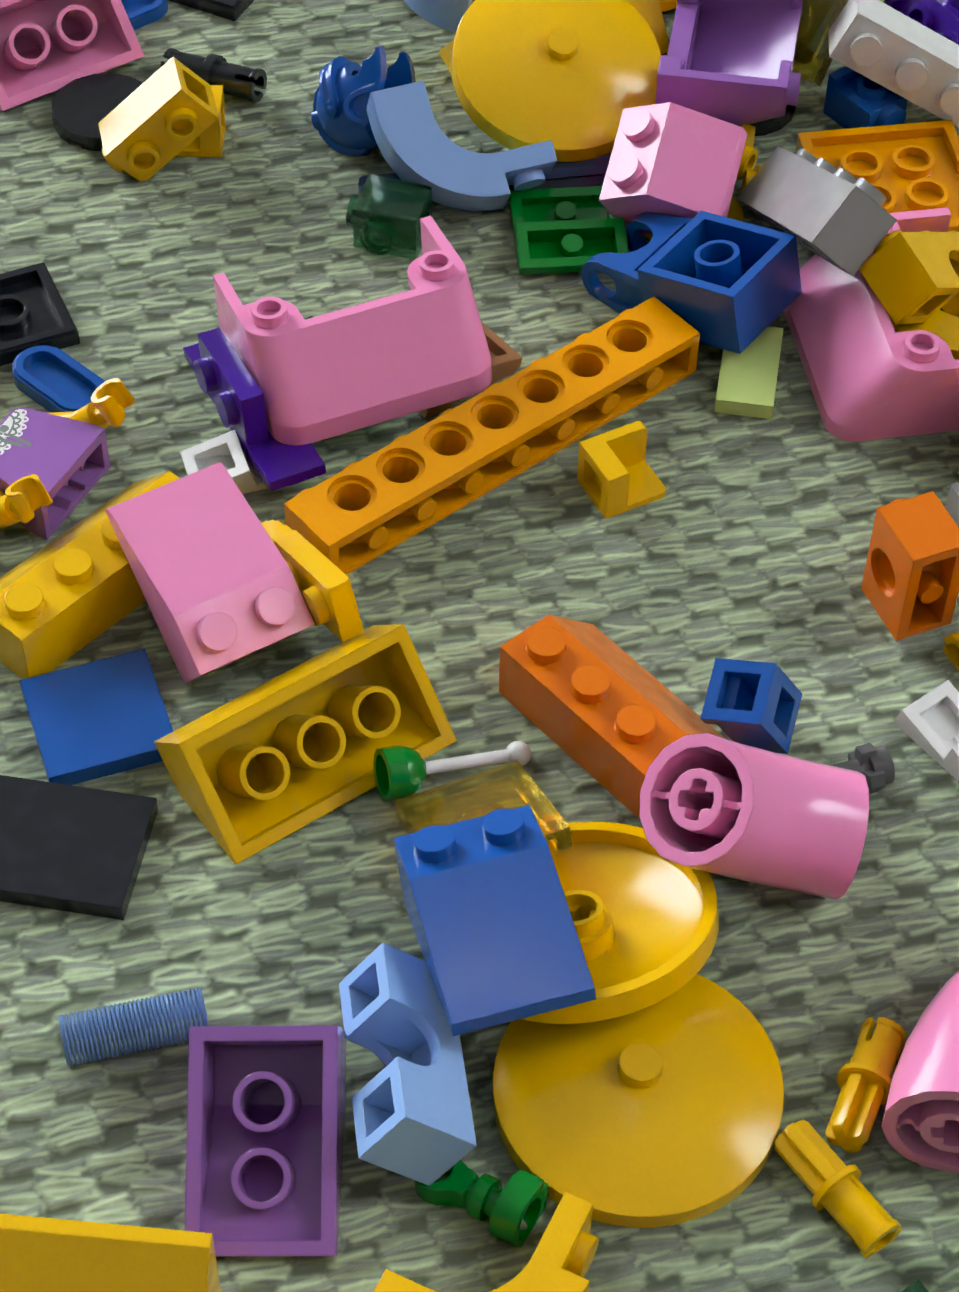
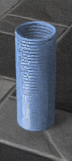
[59,987,209,1068]

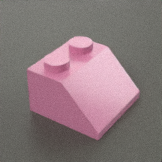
[599,102,747,235]

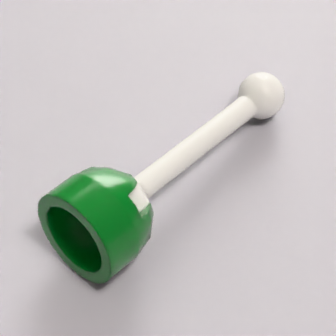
[373,741,531,801]

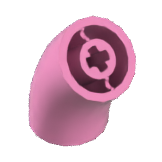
[639,733,869,900]
[881,971,959,1174]

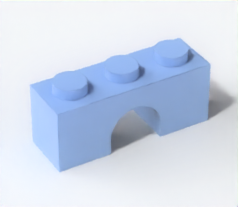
[339,943,477,1186]

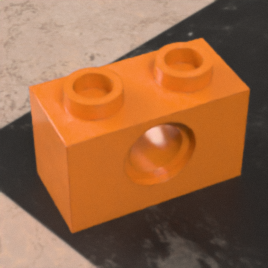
[861,491,959,641]

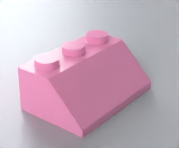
[0,0,145,112]

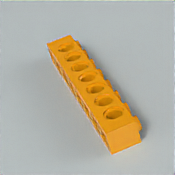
[284,296,700,575]

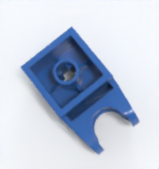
[581,211,802,354]

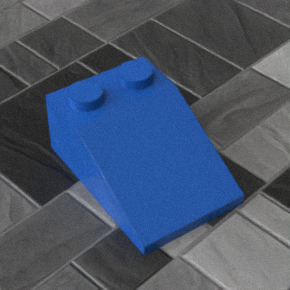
[393,805,596,1036]

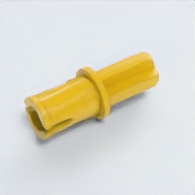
[825,1017,907,1153]
[774,1120,901,1259]

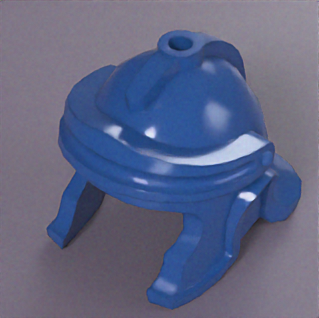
[311,46,416,156]

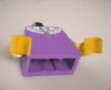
[0,378,135,540]

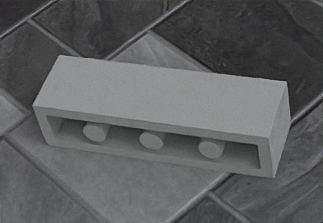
[737,146,897,276]

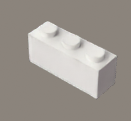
[828,0,959,128]

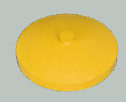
[451,0,661,162]
[522,821,719,1024]
[493,974,784,1228]

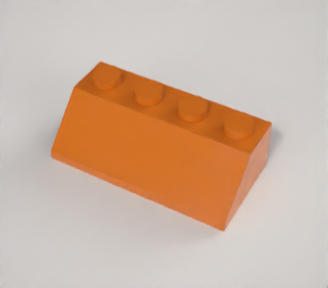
[499,614,726,819]

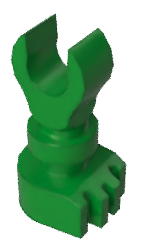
[414,1159,549,1247]

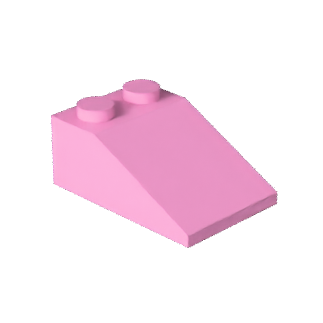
[105,462,315,684]

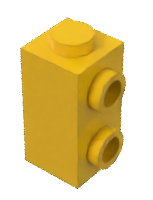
[98,57,219,181]

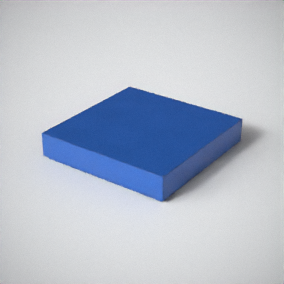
[19,649,173,785]

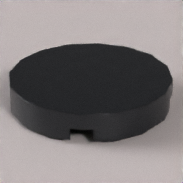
[51,73,143,151]

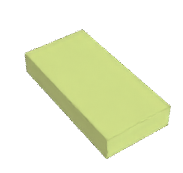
[714,326,784,419]

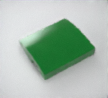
[509,186,628,275]

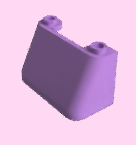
[656,0,803,127]

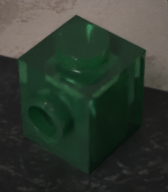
[346,174,432,260]

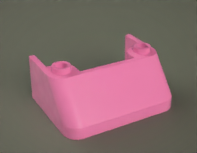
[783,207,959,442]
[213,216,492,445]

